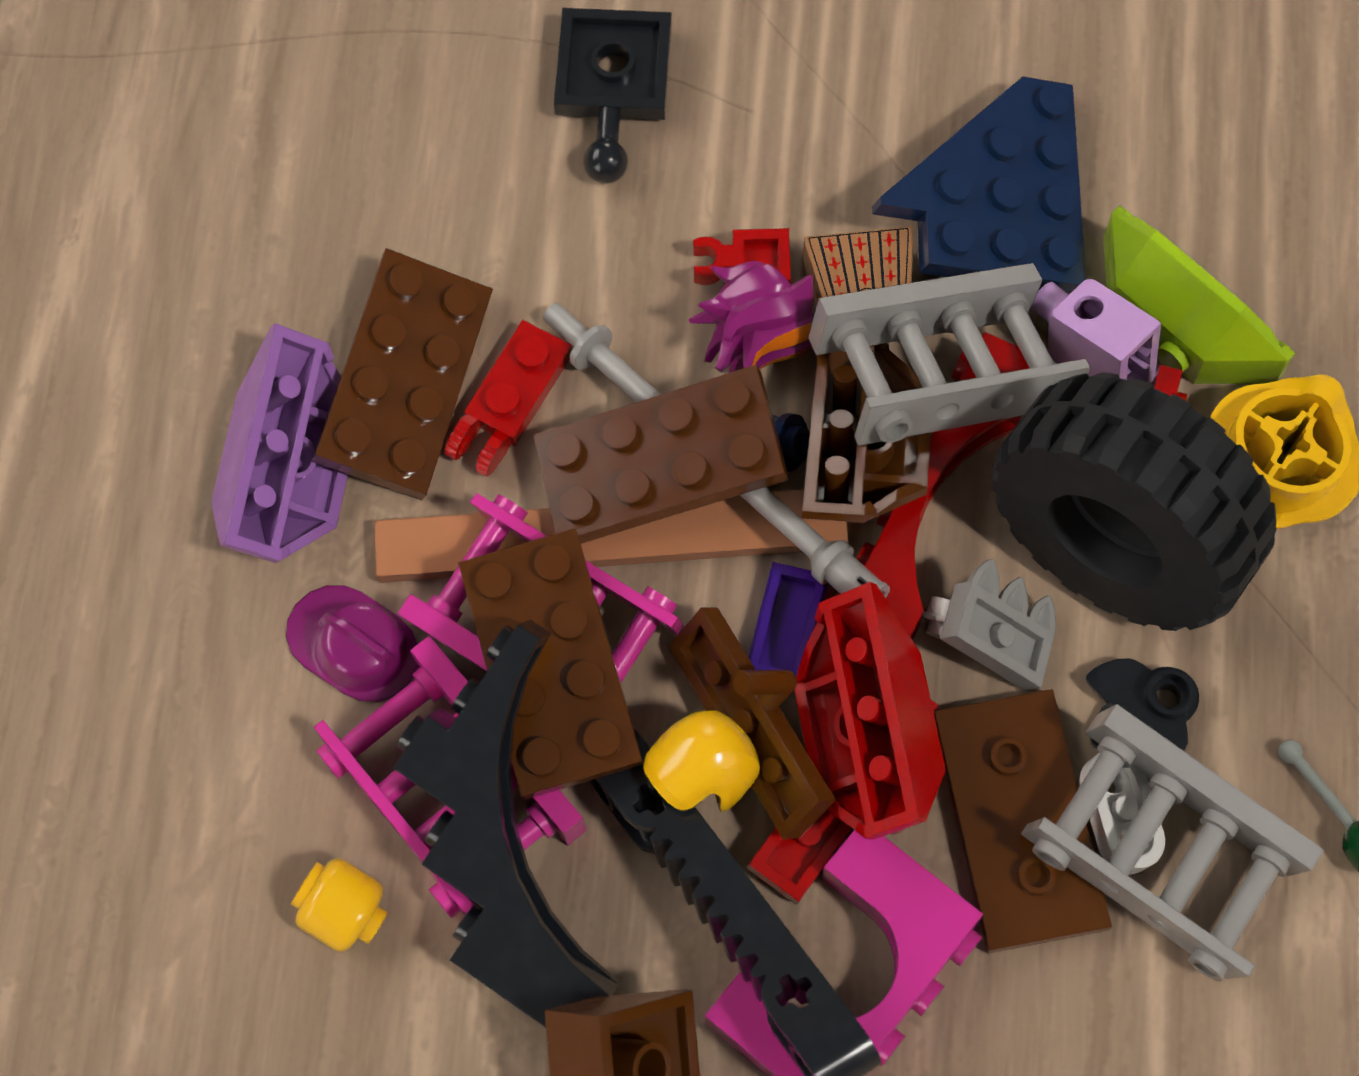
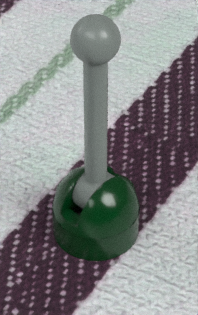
[1278,739,1359,872]

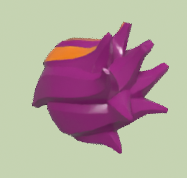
[689,261,814,373]

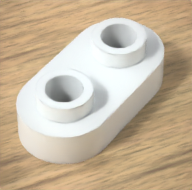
[1079,753,1165,874]

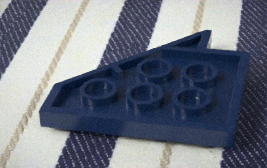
[872,76,1086,294]

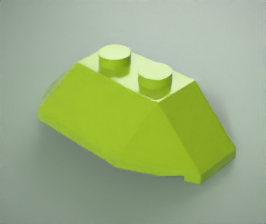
[1103,205,1295,384]

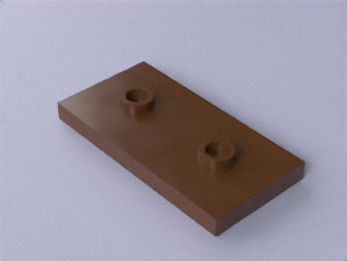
[934,689,1112,954]

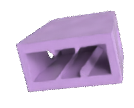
[1031,279,1161,383]

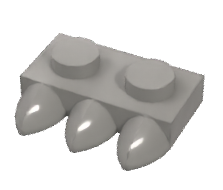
[940,559,1056,690]

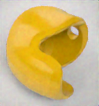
[643,710,760,812]

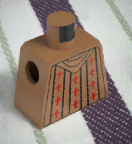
[802,226,913,307]

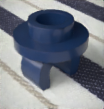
[773,413,810,472]

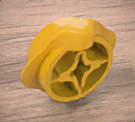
[1210,374,1359,529]

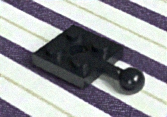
[554,8,672,184]

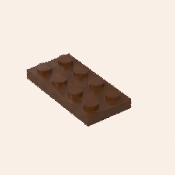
[312,248,493,500]
[534,365,789,544]
[458,528,644,800]

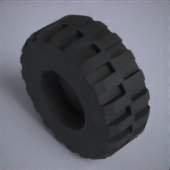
[992,372,1276,631]

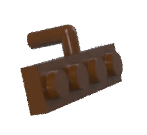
[668,607,836,839]

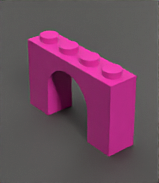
[704,830,983,1076]

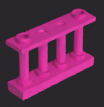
[397,492,684,683]
[313,636,587,919]

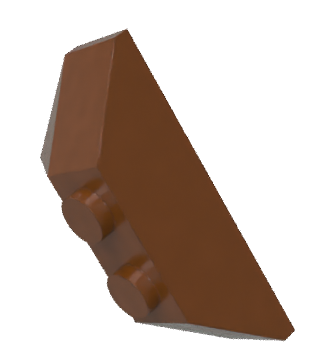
[802,343,931,523]

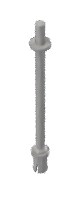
[543,303,890,598]

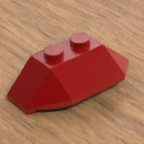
[794,582,946,840]

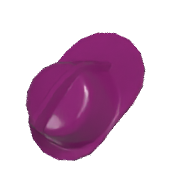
[286,585,418,702]

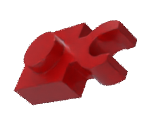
[693,228,791,285]

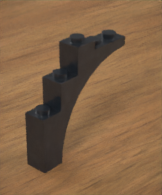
[393,619,621,1028]

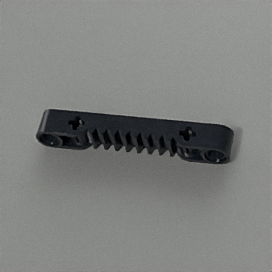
[590,728,882,1076]

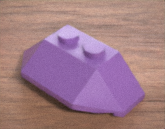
[211,323,348,563]

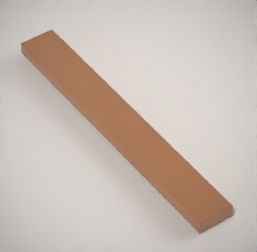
[374,489,848,583]

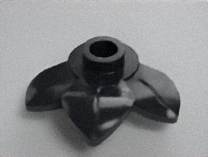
[1085,658,1199,751]

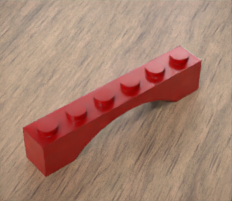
[838,331,1030,640]

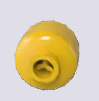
[290,858,388,952]

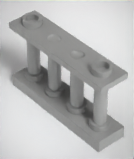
[808,263,1090,446]
[1021,704,1324,981]

